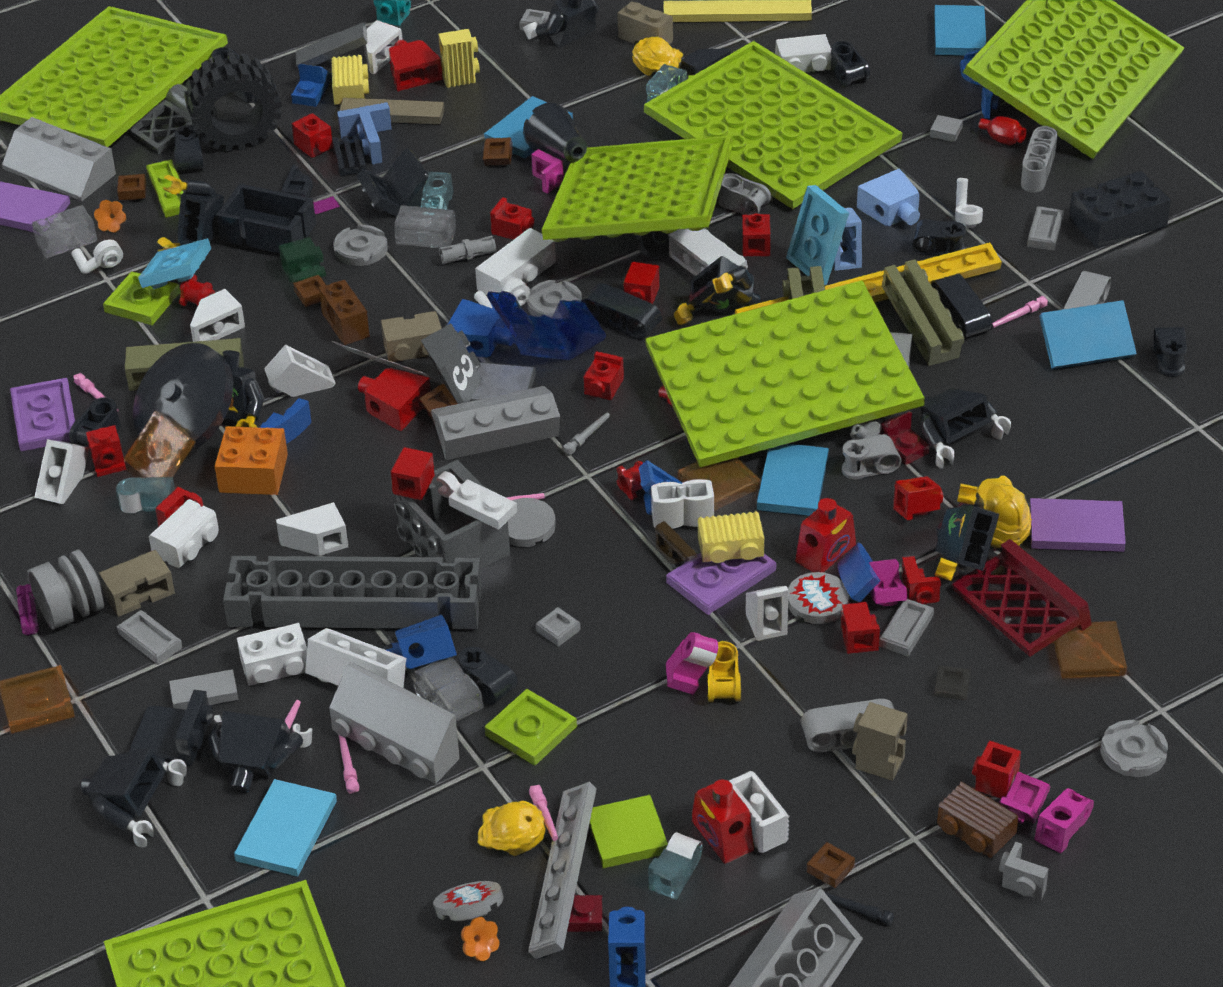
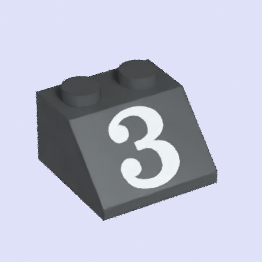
[421,323,482,404]

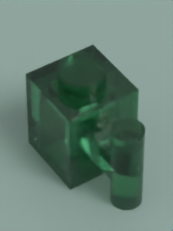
[279,237,326,283]

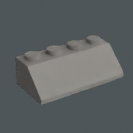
[2,117,116,201]
[431,386,560,460]
[329,662,460,784]
[729,888,863,987]

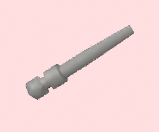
[563,412,610,455]

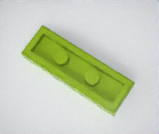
[146,160,184,218]

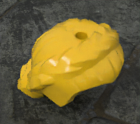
[632,37,683,76]
[477,801,546,856]

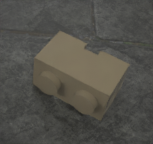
[617,1,673,44]
[381,311,441,362]
[99,550,175,617]
[852,702,907,781]

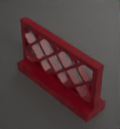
[952,539,1092,657]

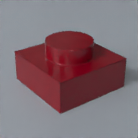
[567,895,603,932]

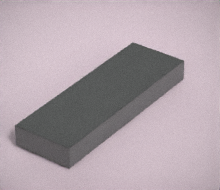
[296,23,368,67]

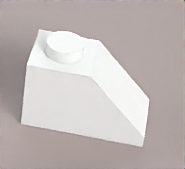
[364,20,402,74]
[190,289,245,342]
[264,345,336,397]
[34,439,89,504]
[746,586,788,641]

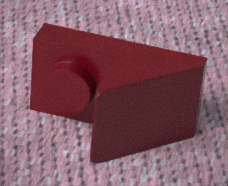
[879,412,929,465]

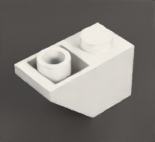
[276,502,348,556]

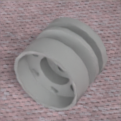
[27,549,104,630]

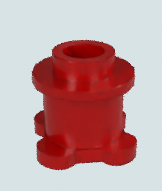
[179,274,215,307]
[616,461,643,500]

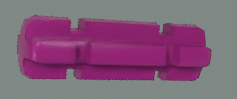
[16,584,39,636]

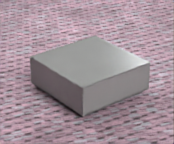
[519,9,550,30]
[930,115,963,142]
[536,607,580,647]

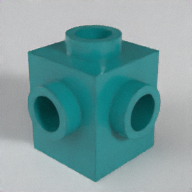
[374,0,411,26]

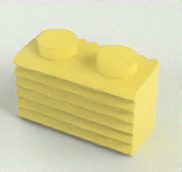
[438,29,480,88]
[332,55,369,105]
[698,511,764,563]

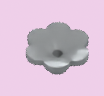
[850,420,881,450]

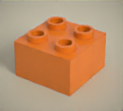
[215,426,288,495]

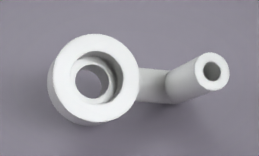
[955,178,983,228]
[71,240,123,274]
[474,279,530,312]

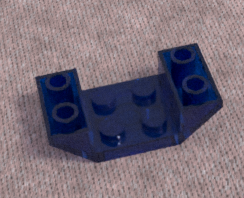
[486,291,606,360]

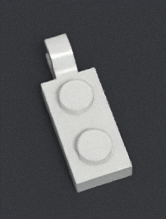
[437,471,517,530]

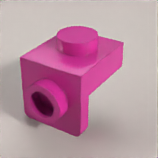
[532,149,564,194]
[869,559,907,606]
[999,772,1051,824]

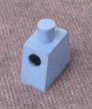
[857,169,920,226]
[833,208,862,271]

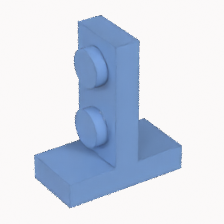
[337,102,392,164]

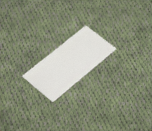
[332,341,443,384]

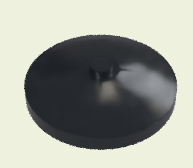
[133,343,233,456]

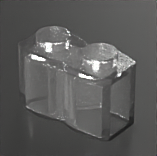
[413,657,483,722]

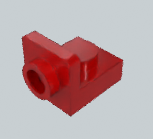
[155,487,203,526]
[901,556,941,604]

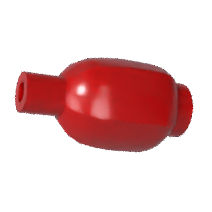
[979,116,1026,145]

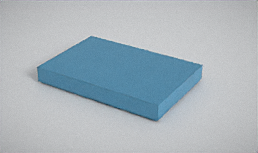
[934,5,986,56]
[484,96,573,158]
[1039,300,1137,370]
[757,444,829,516]

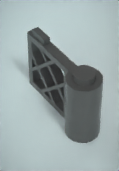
[127,84,218,154]

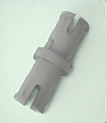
[439,235,496,265]

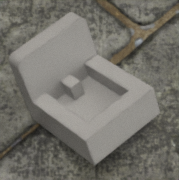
[999,842,1049,900]

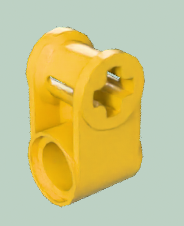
[708,641,741,702]

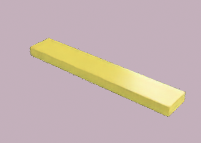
[664,0,812,22]

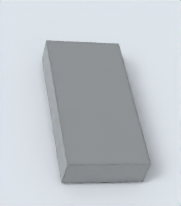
[1027,206,1064,251]
[879,599,934,657]
[117,610,182,665]
[169,669,238,710]

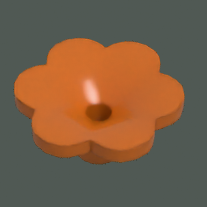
[94,200,126,232]
[461,917,500,961]

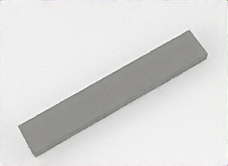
[528,782,596,959]

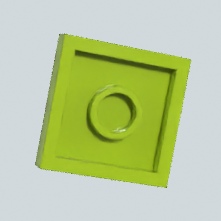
[103,271,180,325]
[485,689,577,766]
[589,795,669,868]

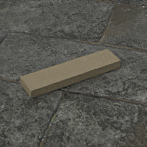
[339,98,445,125]

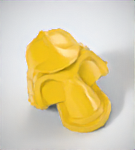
[977,476,1032,549]

